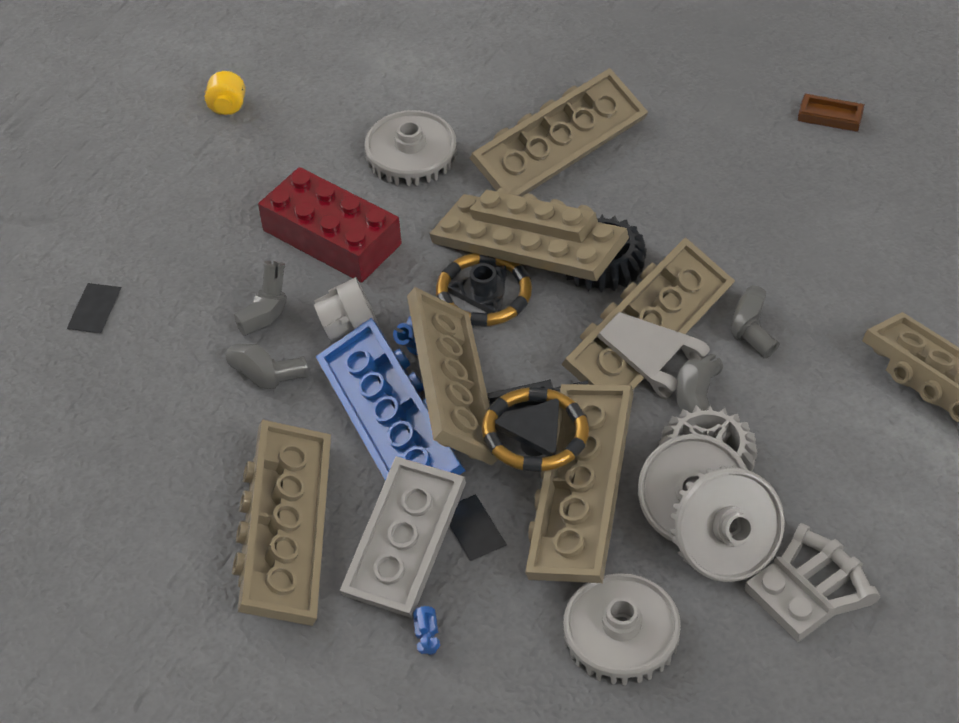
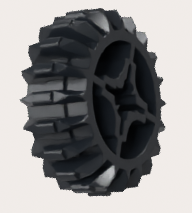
[565,214,647,293]

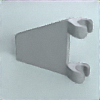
[597,312,710,399]

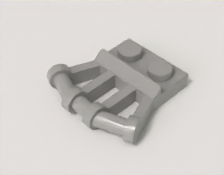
[745,523,880,642]

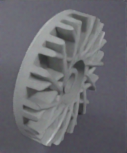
[364,110,457,186]
[638,434,747,541]
[670,466,785,582]
[563,573,681,686]

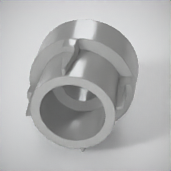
[314,277,380,344]

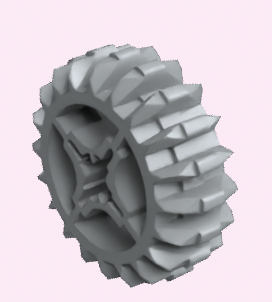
[659,404,758,472]

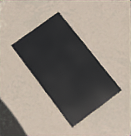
[67,283,122,333]
[449,494,507,561]

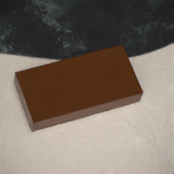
[798,94,865,132]

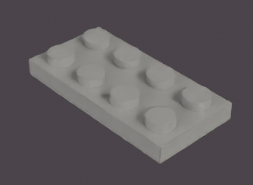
[340,456,466,618]

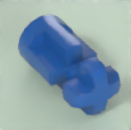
[413,606,440,655]

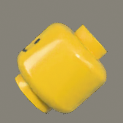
[205,71,246,115]

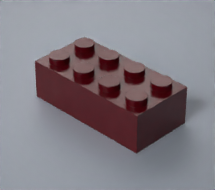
[258,167,402,283]

